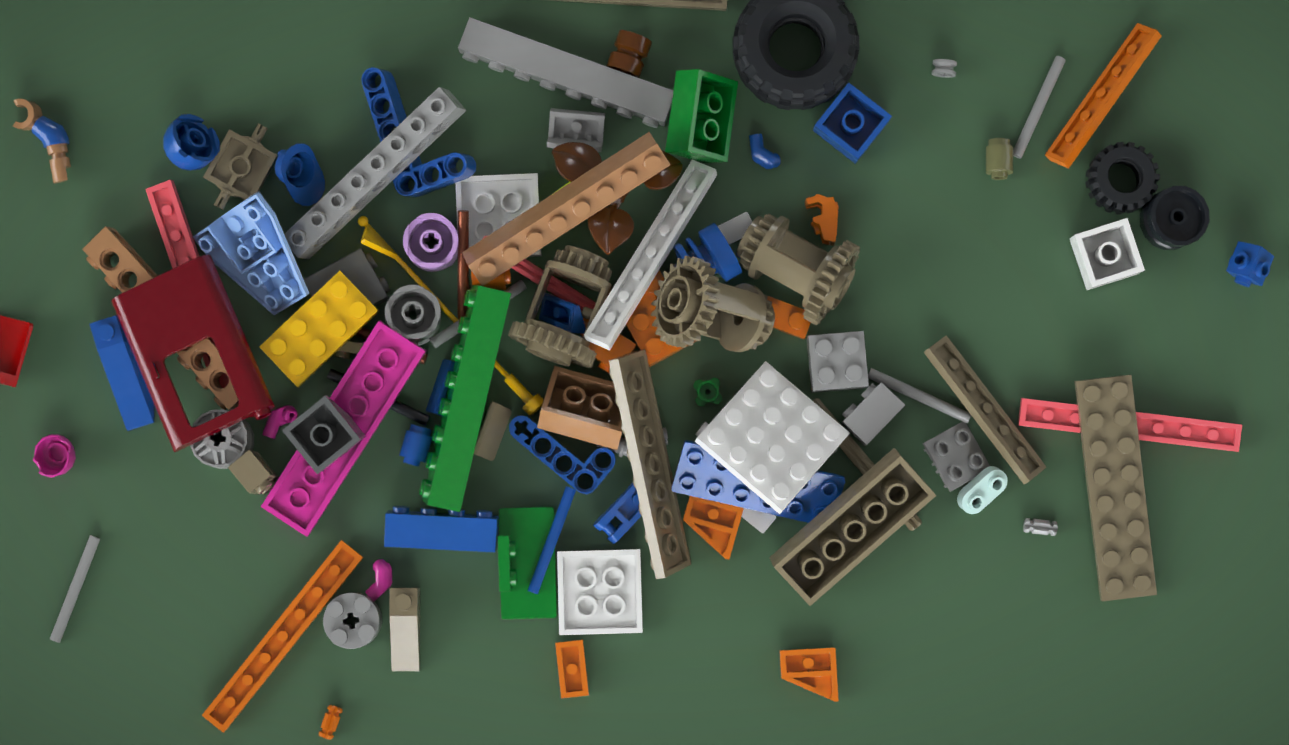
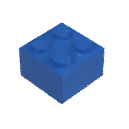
[812,82,892,164]

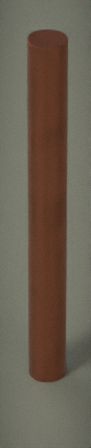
[458,210,469,320]

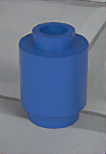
[399,424,432,467]

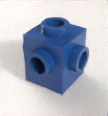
[1226,241,1274,287]

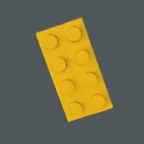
[259,271,379,388]

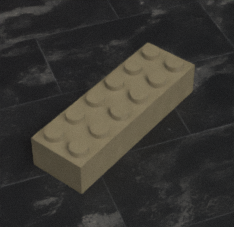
[769,448,936,606]

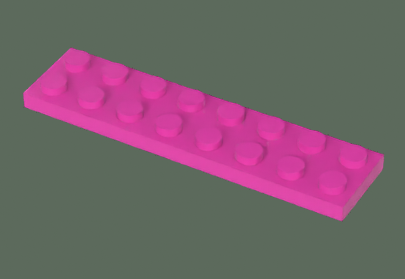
[261,321,427,537]

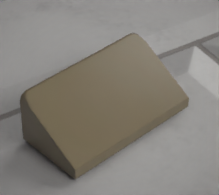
[474,402,512,461]

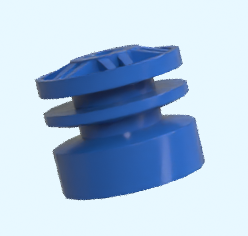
[673,223,742,282]

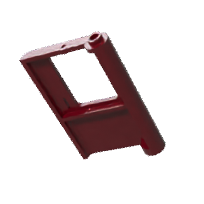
[111,255,275,452]

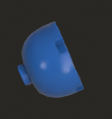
[163,114,220,171]

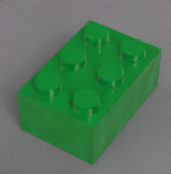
[665,69,738,163]

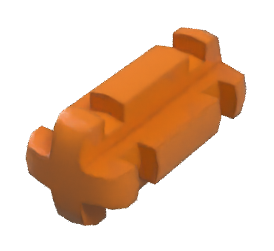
[319,705,342,740]

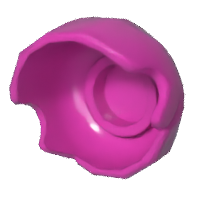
[33,434,76,478]

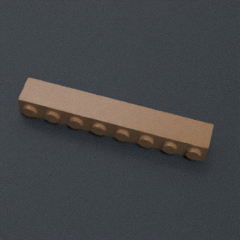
[462,132,670,286]

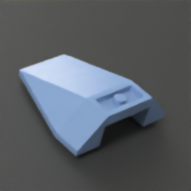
[193,191,309,315]

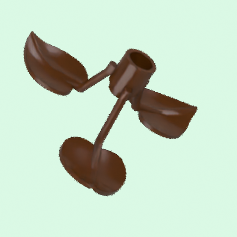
[552,142,682,255]

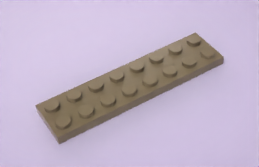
[609,349,691,579]
[1074,374,1157,601]

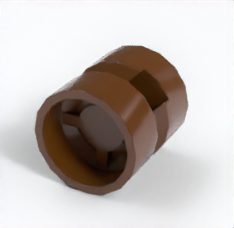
[606,30,652,78]

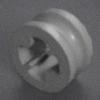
[931,59,957,78]

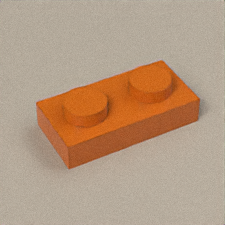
[767,296,811,340]
[555,640,589,699]

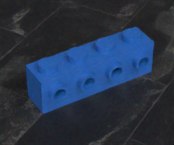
[384,506,499,552]

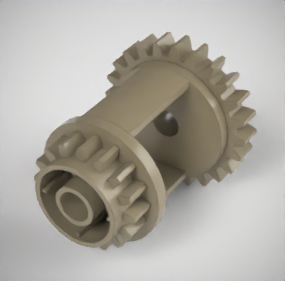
[736,213,860,326]
[508,245,613,368]
[651,256,775,353]

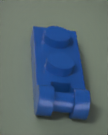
[593,483,641,544]

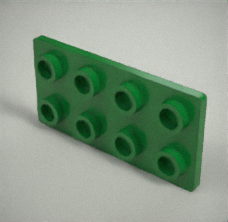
[498,507,557,619]

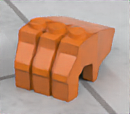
[805,194,839,246]

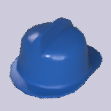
[275,143,325,206]

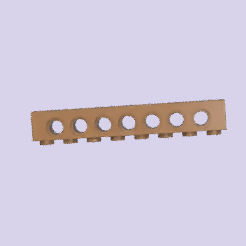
[82,226,239,410]

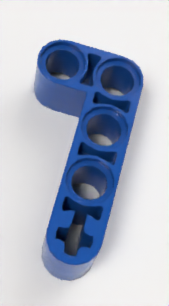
[509,415,616,494]

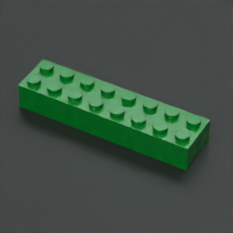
[419,285,511,512]

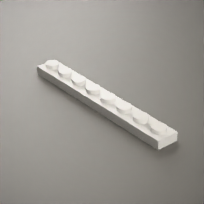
[584,160,717,350]

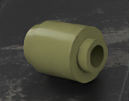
[986,138,1013,180]

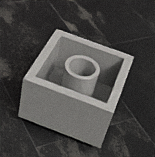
[806,331,869,393]

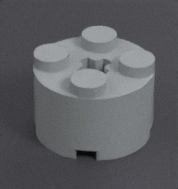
[385,285,441,345]
[323,592,382,649]

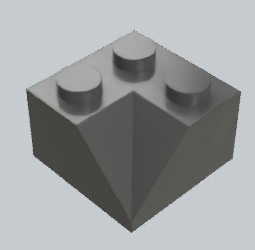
[282,395,366,474]

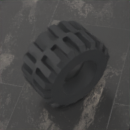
[1085,142,1160,215]

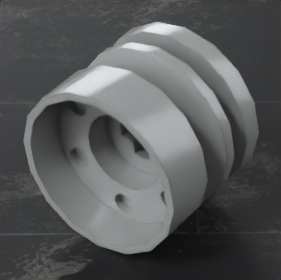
[190,409,254,469]

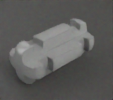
[1023,518,1058,536]

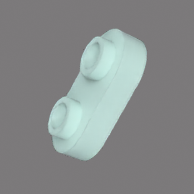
[957,466,1008,514]

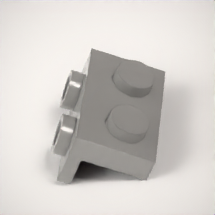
[547,108,605,152]

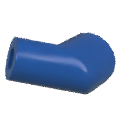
[749,134,781,169]

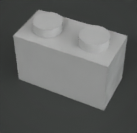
[841,382,905,446]

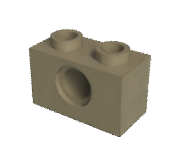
[228,449,278,495]

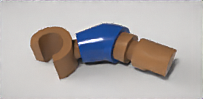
[13,99,71,184]

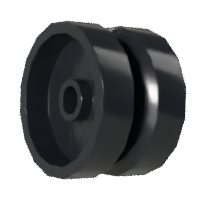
[1140,186,1210,250]

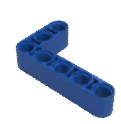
[361,67,476,197]

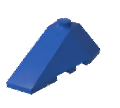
[89,315,156,431]

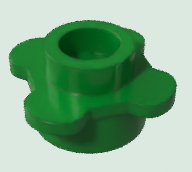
[693,377,722,407]

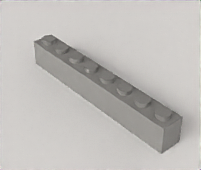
[458,17,673,128]

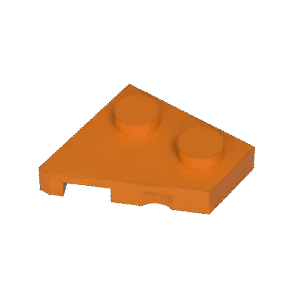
[683,496,744,560]
[779,647,839,702]

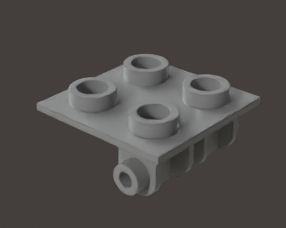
[923,422,990,492]

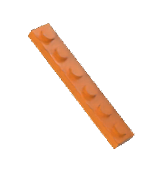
[1045,23,1162,169]

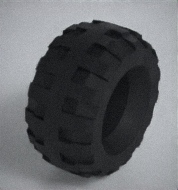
[732,0,859,110]

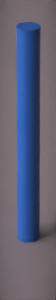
[527,486,576,594]

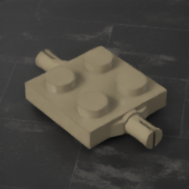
[203,123,278,210]

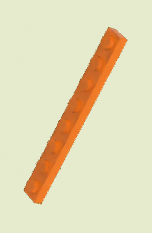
[202,540,364,733]

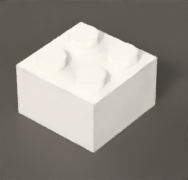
[1070,218,1145,290]

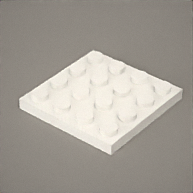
[695,361,850,514]

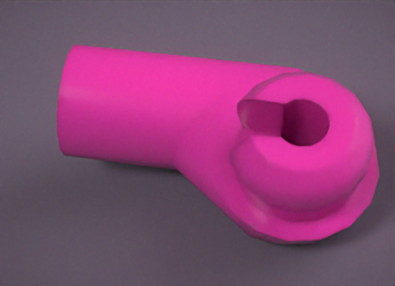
[262,405,298,439]
[365,559,392,601]

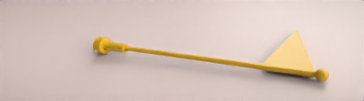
[358,216,544,416]

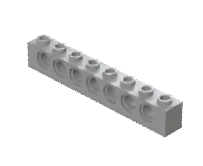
[285,87,467,259]

